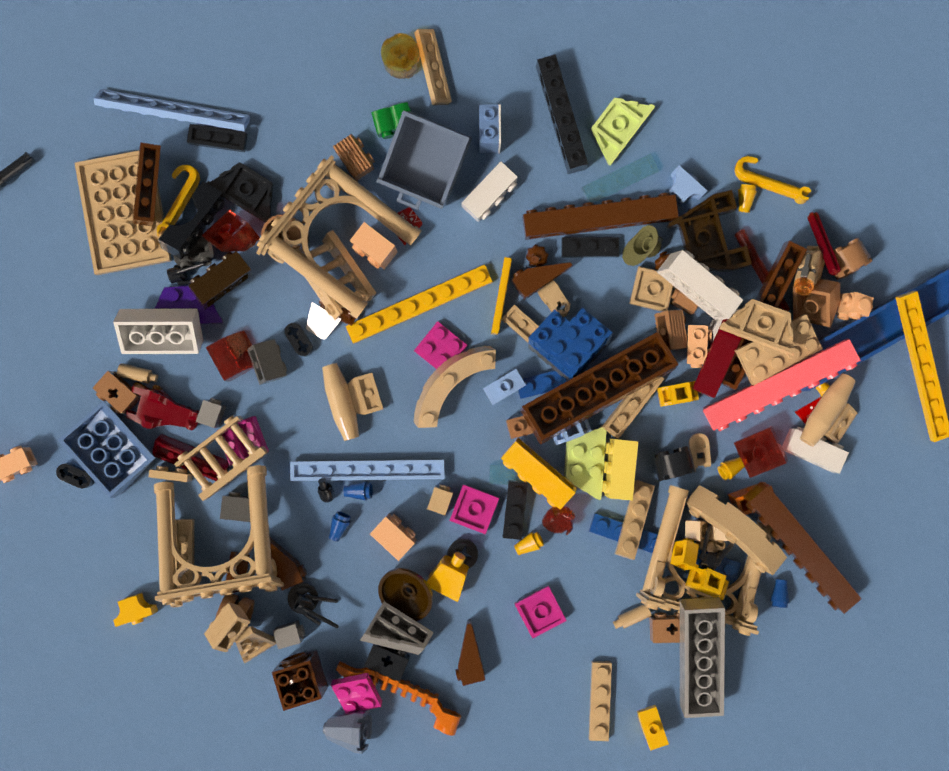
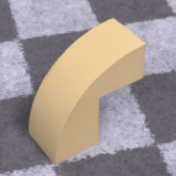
[685,519,728,541]

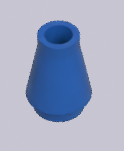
[343,481,373,501]
[329,511,351,542]
[770,579,790,608]

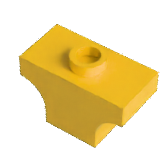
[657,381,699,407]
[685,568,729,600]
[113,593,158,627]
[637,705,669,751]

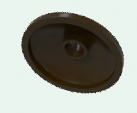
[378,568,433,621]

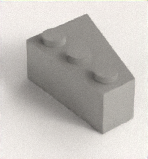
[360,602,434,655]

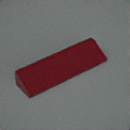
[692,319,742,398]
[152,434,230,481]

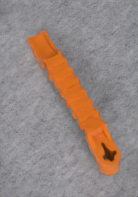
[336,661,461,736]

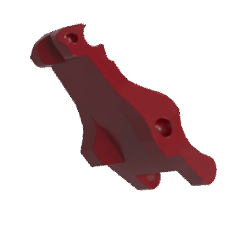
[125,385,199,431]

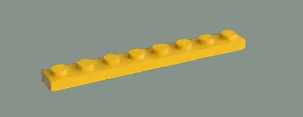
[345,265,492,344]
[895,291,949,442]

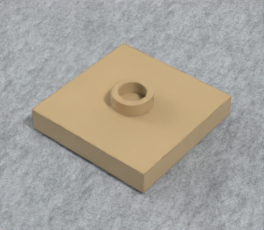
[629,266,673,312]

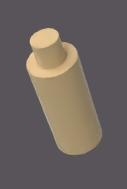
[117,363,158,383]
[613,604,652,629]

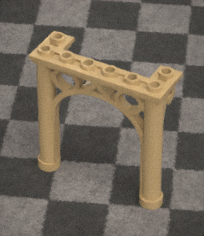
[256,155,422,318]
[154,465,284,608]
[636,485,772,636]

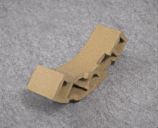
[414,346,496,428]
[685,485,787,575]

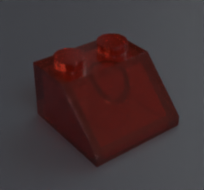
[202,210,260,252]
[206,330,254,382]
[734,426,788,478]

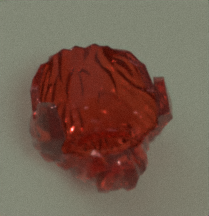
[542,506,575,535]

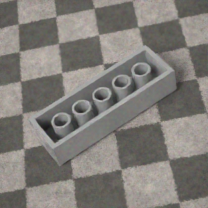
[680,597,725,718]

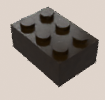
[188,251,251,310]

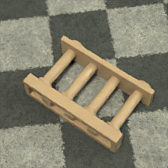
[296,230,376,320]
[174,415,269,501]

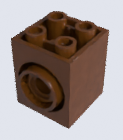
[271,650,328,711]

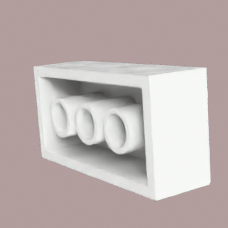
[657,250,743,320]
[113,309,204,354]

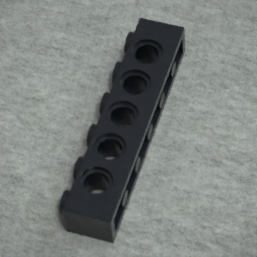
[536,54,588,174]

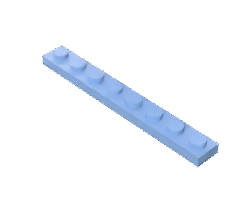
[94,89,250,131]
[290,460,445,481]

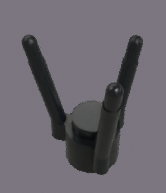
[167,262,206,286]
[699,523,735,571]
[294,593,339,628]

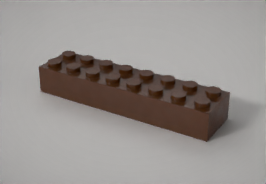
[521,332,679,445]

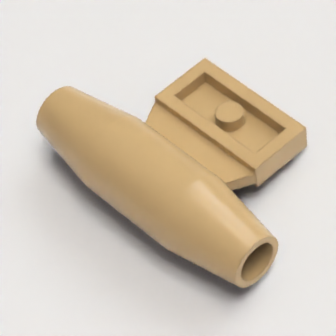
[322,363,383,441]
[800,373,857,447]

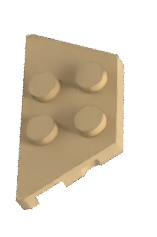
[720,299,795,357]

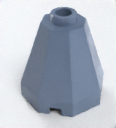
[323,710,372,754]

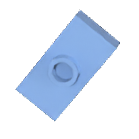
[667,165,708,205]
[483,369,526,405]
[553,419,592,445]

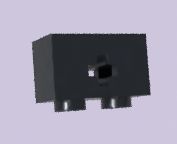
[364,644,410,682]

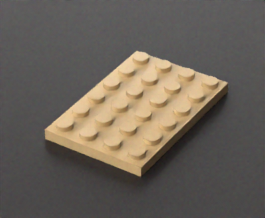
[75,151,172,275]

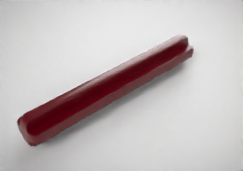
[807,212,841,275]

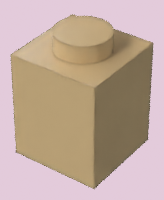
[427,484,453,515]

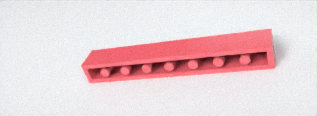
[703,338,861,431]

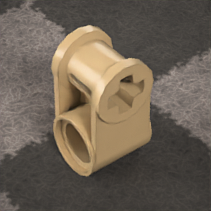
[537,280,570,317]

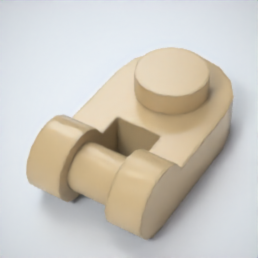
[688,433,711,468]

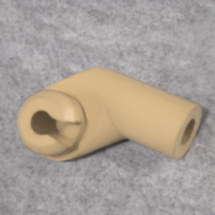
[696,540,726,553]

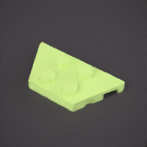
[591,97,655,166]
[564,426,607,500]

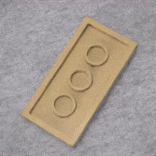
[735,314,822,385]

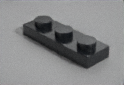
[187,124,248,153]
[561,237,619,258]
[502,480,528,540]

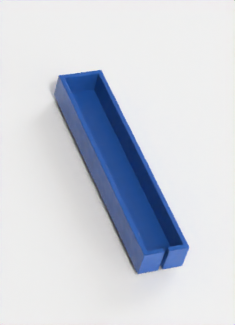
[801,267,949,391]

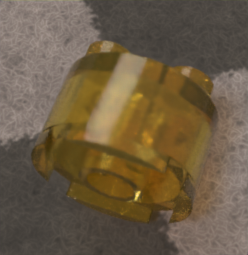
[381,33,421,79]

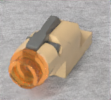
[794,246,825,295]

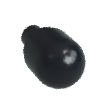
[317,478,335,503]

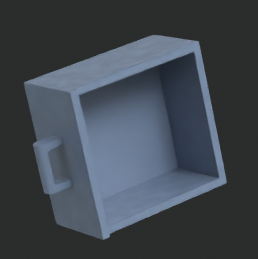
[376,110,472,210]

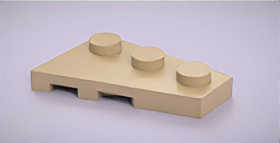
[235,626,276,664]

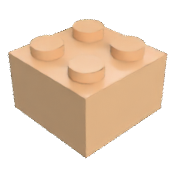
[350,222,398,269]
[370,513,417,561]

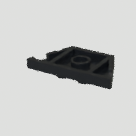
[206,162,273,223]

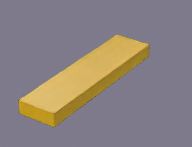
[491,257,512,335]

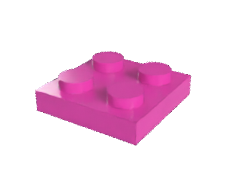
[414,321,467,369]
[449,484,499,534]
[514,585,567,639]
[331,673,382,713]

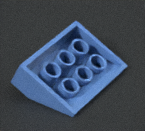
[58,401,156,498]

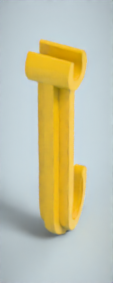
[734,156,812,204]
[157,165,200,236]

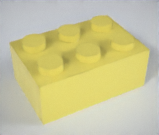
[602,439,638,501]

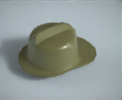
[622,225,663,266]

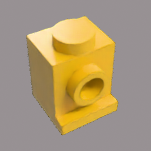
[670,538,699,570]

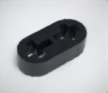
[284,323,313,357]
[56,463,94,489]

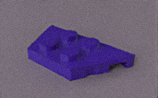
[155,286,223,324]

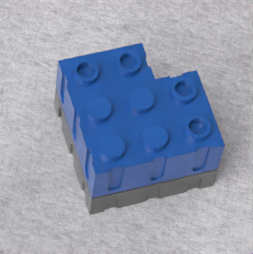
[528,308,613,381]

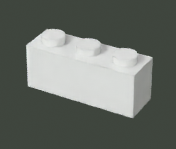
[462,162,518,222]
[781,427,849,474]

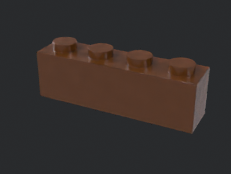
[132,142,161,226]

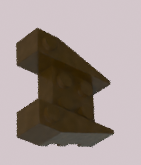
[666,190,752,272]

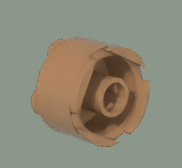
[834,238,873,280]

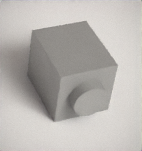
[196,398,226,428]
[273,620,305,650]

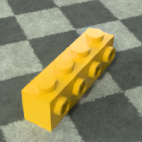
[501,438,577,509]

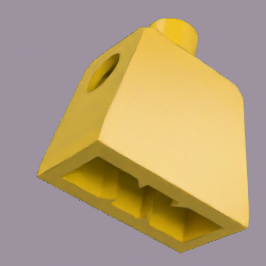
[426,552,469,602]

